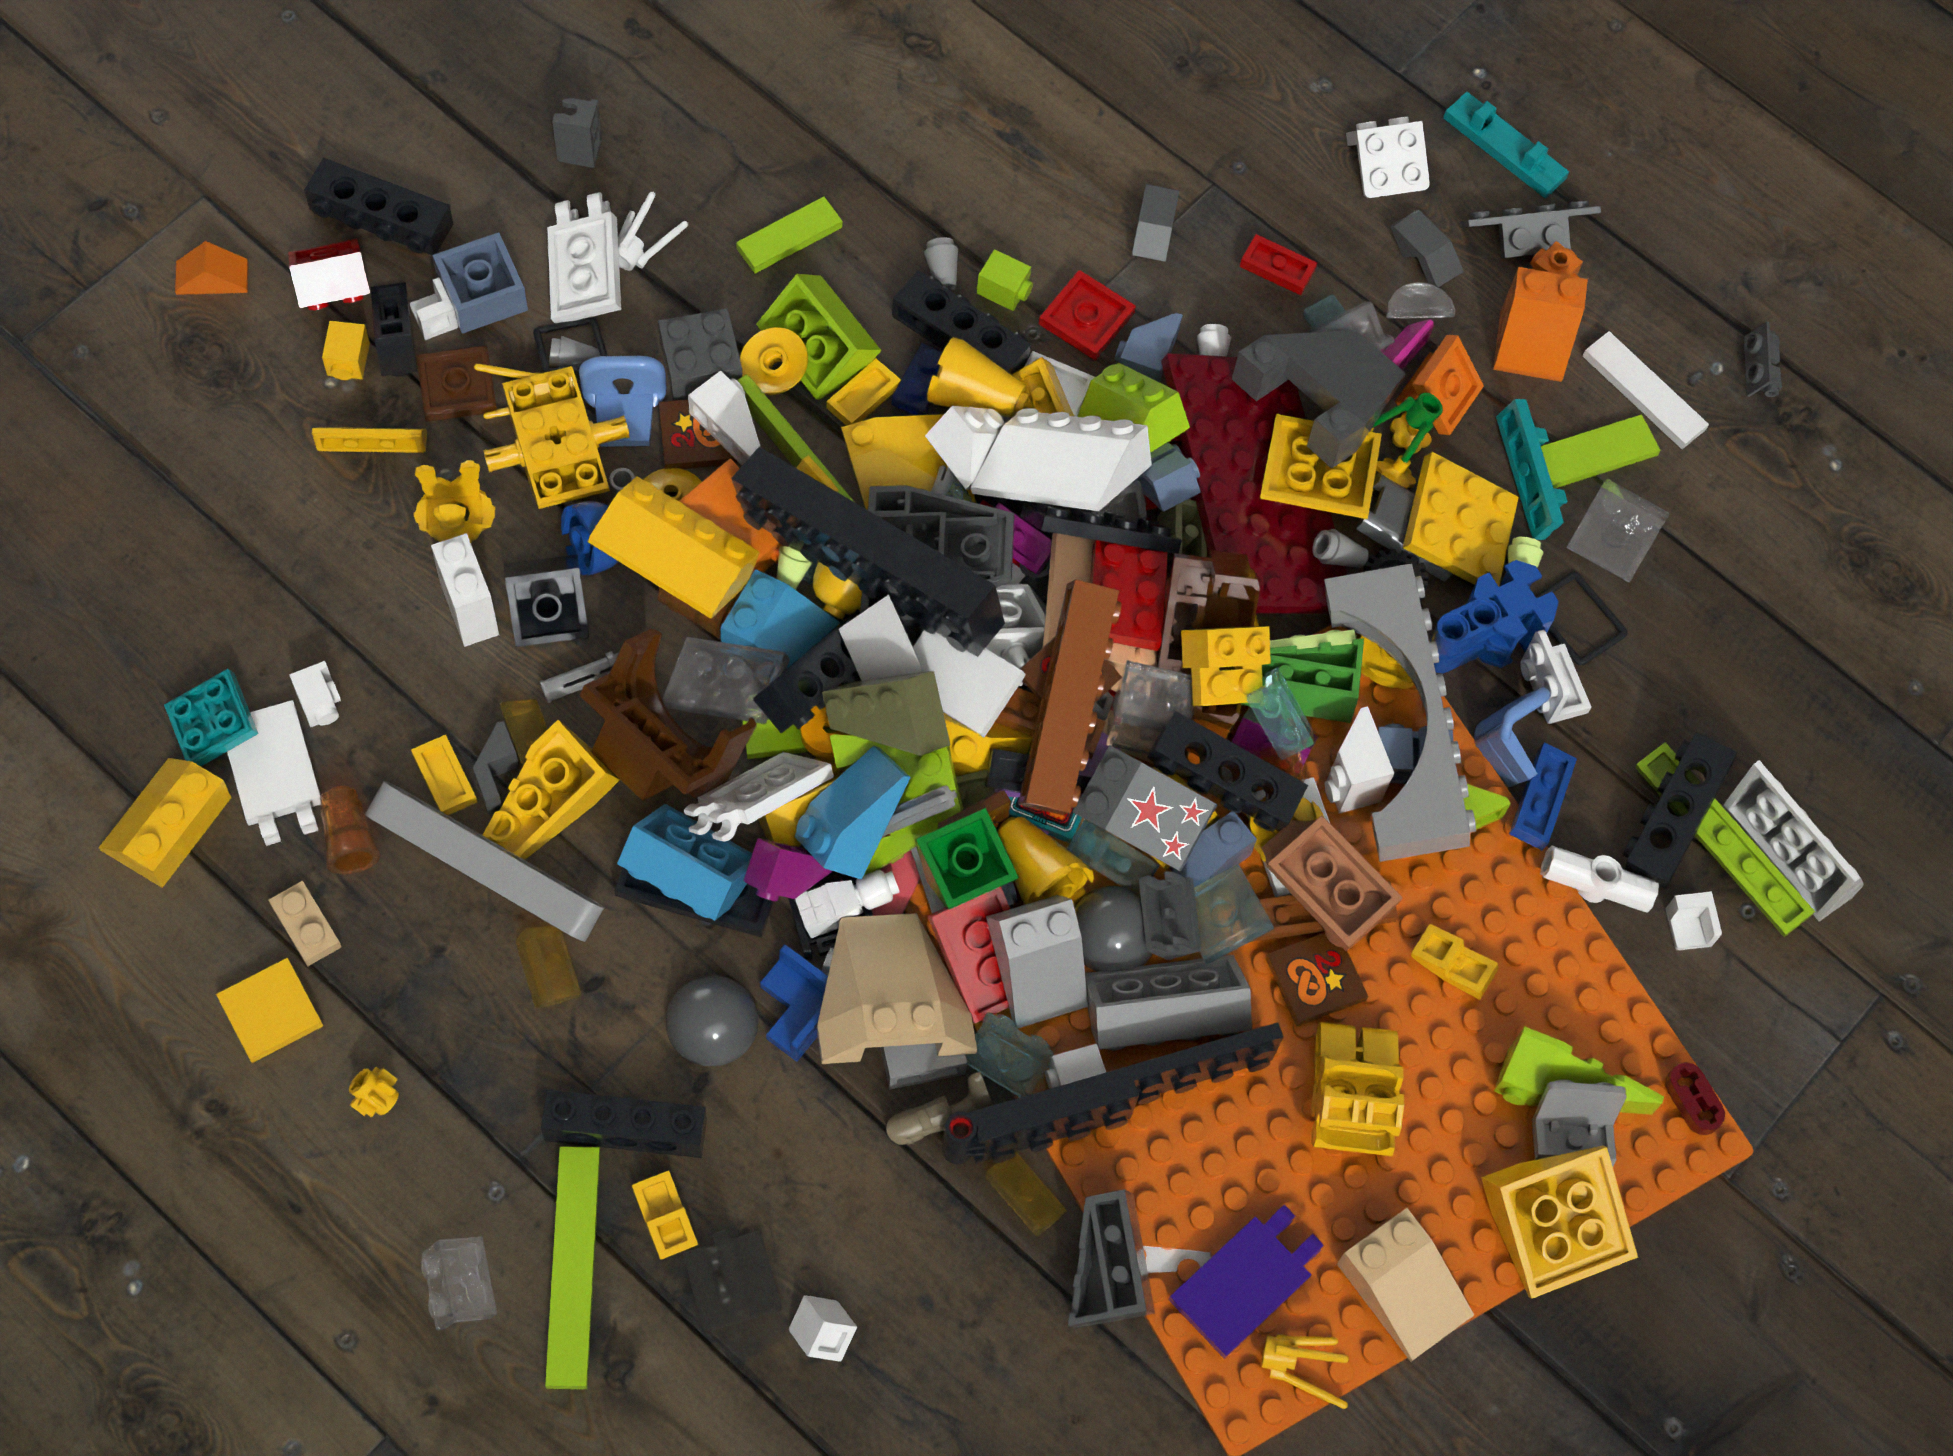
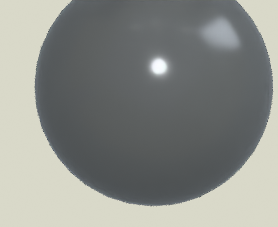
[1074,886,1153,972]
[666,975,759,1066]

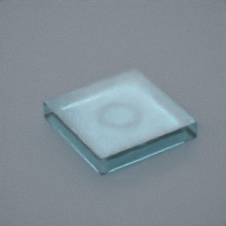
[1194,864,1274,965]

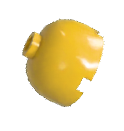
[813,562,862,620]

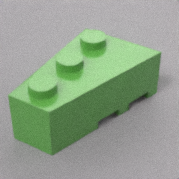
[1241,638,1364,723]

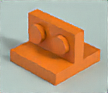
[1395,335,1484,435]

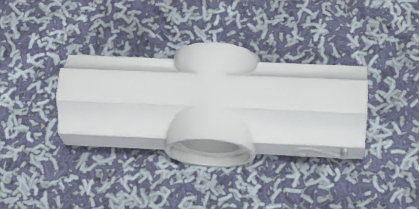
[1540,845,1659,913]

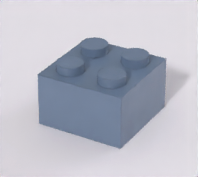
[432,232,528,334]

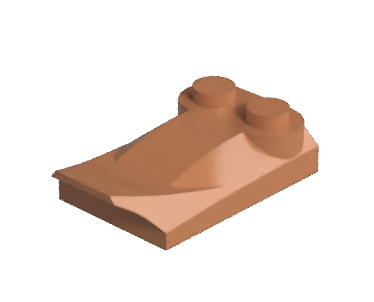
[1262,816,1403,951]

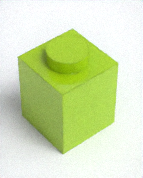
[977,249,1033,311]

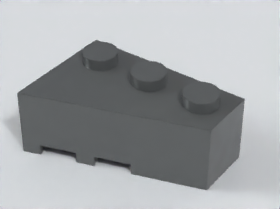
[1068,1189,1155,1328]

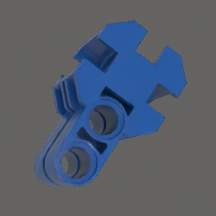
[1430,560,1559,673]

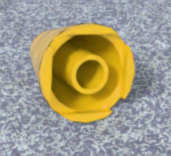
[927,337,1030,418]
[997,817,1094,906]

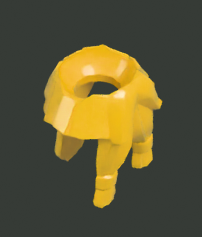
[414,460,495,543]

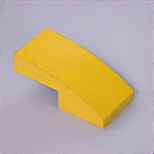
[1411,924,1498,1000]
[631,1170,698,1260]

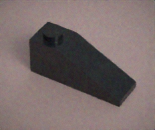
[371,282,417,377]

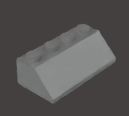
[1085,955,1252,1051]

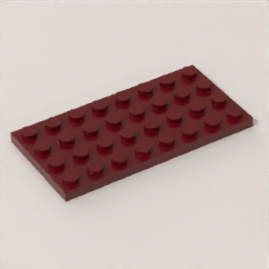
[1161,353,1347,614]

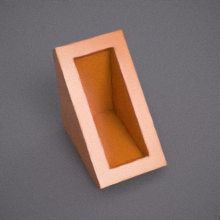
[175,241,249,295]

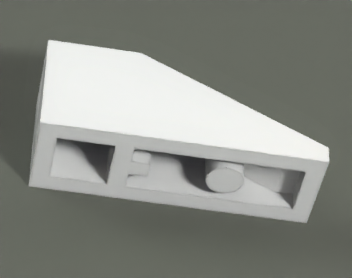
[688,371,760,465]

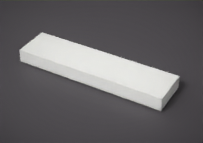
[1583,331,1709,449]

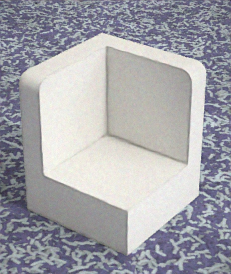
[410,277,458,340]
[1665,891,1722,950]
[789,1295,857,1361]

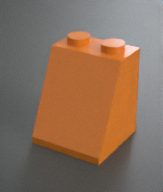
[1493,267,1588,382]
[680,458,783,593]

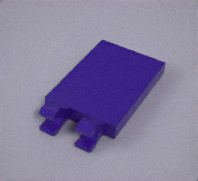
[1168,1204,1324,1359]

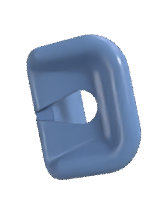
[579,356,667,447]
[1474,687,1551,787]

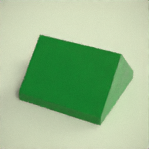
[915,808,1019,910]

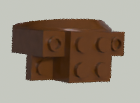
[1153,550,1261,724]
[580,628,757,801]

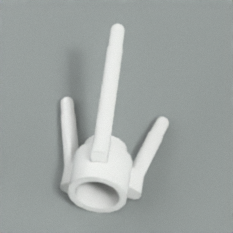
[618,192,688,271]

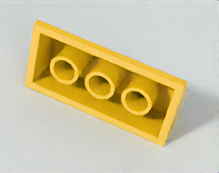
[588,476,760,619]

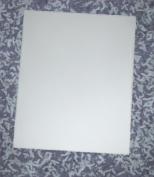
[839,595,924,681]

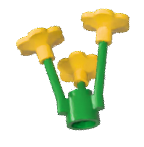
[1370,393,1443,489]

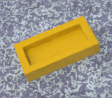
[826,358,901,426]
[411,734,477,815]

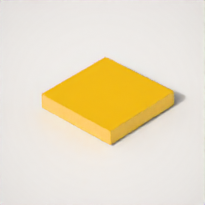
[216,958,323,1063]

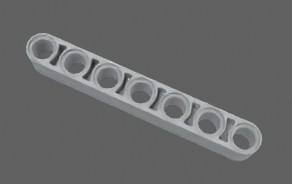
[365,781,604,942]

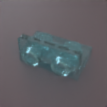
[1247,667,1315,760]
[965,1012,1054,1097]

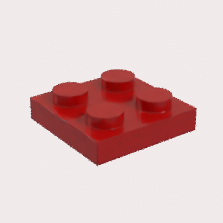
[1039,270,1136,361]

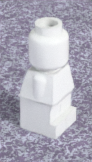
[795,870,900,939]

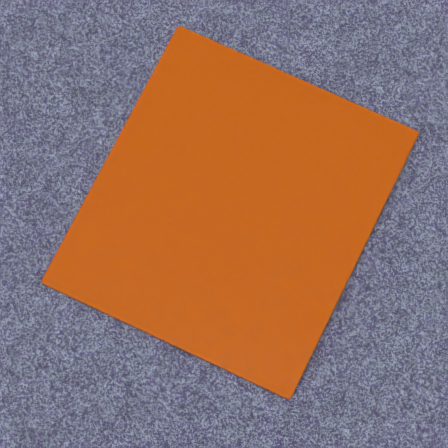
[904,625,1753,1456]

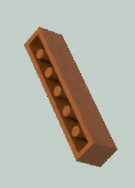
[1018,579,1121,815]

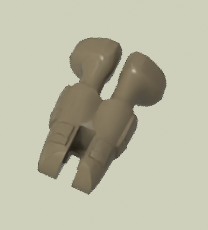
[886,1071,993,1145]

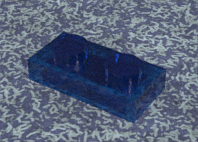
[891,343,943,415]

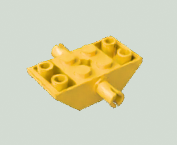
[483,366,630,509]

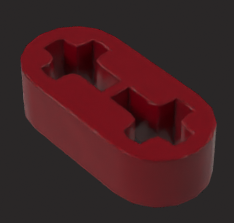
[1666,1062,1725,1135]

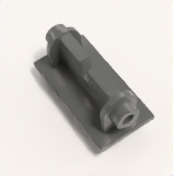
[1744,321,1782,397]

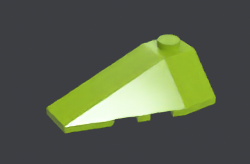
[1494,1026,1664,1115]

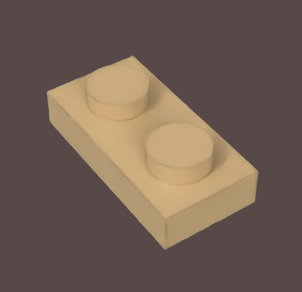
[268,881,342,967]

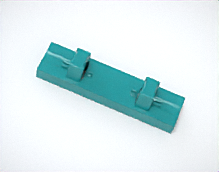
[1443,92,1569,199]
[1496,399,1568,540]

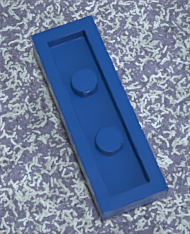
[1509,742,1577,850]

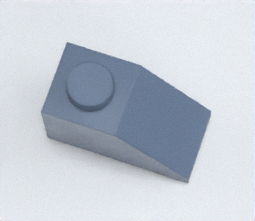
[1114,313,1183,382]
[1169,811,1257,894]

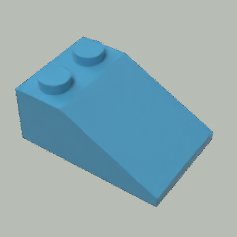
[720,569,840,675]
[794,746,911,880]

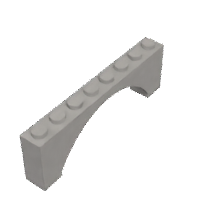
[1324,563,1476,862]

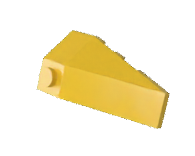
[483,720,620,860]

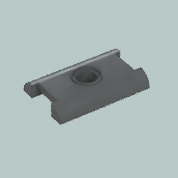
[1356,473,1452,582]

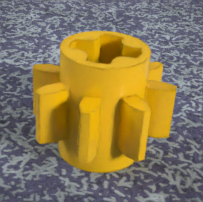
[349,1067,399,1117]

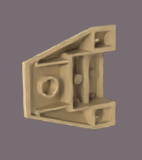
[817,913,977,1064]

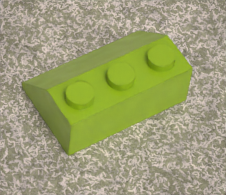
[756,274,882,400]
[1077,363,1190,453]

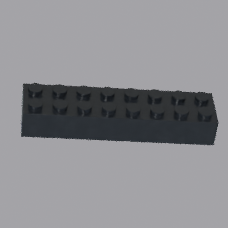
[731,447,1005,657]

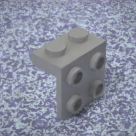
[1532,1079,1627,1167]

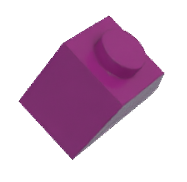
[743,838,832,901]

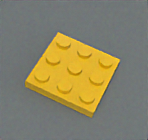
[1403,452,1519,586]

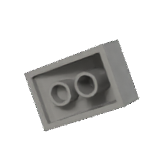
[986,895,1088,1029]

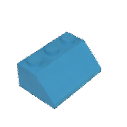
[617,804,752,921]

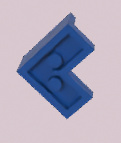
[760,944,828,1062]

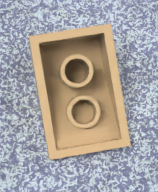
[1337,1208,1474,1362]

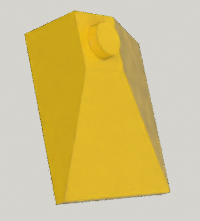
[841,414,976,510]
[1260,414,1382,519]
[1481,1145,1638,1299]

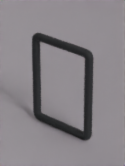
[533,317,608,373]
[1535,572,1628,665]

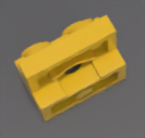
[1181,626,1271,706]

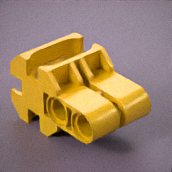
[1311,1022,1404,1156]

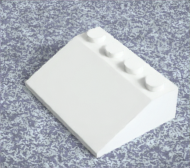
[971,408,1152,511]
[1722,760,1864,922]

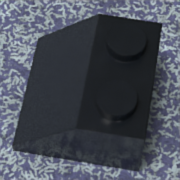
[504,554,589,647]

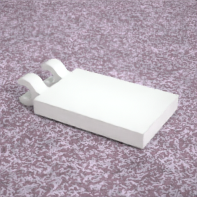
[547,192,621,324]
[227,700,323,846]
[684,752,834,842]

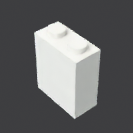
[431,533,499,647]

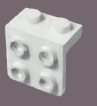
[1346,117,1430,198]
[1520,630,1591,724]

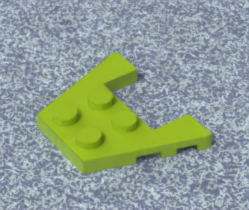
[830,734,963,875]

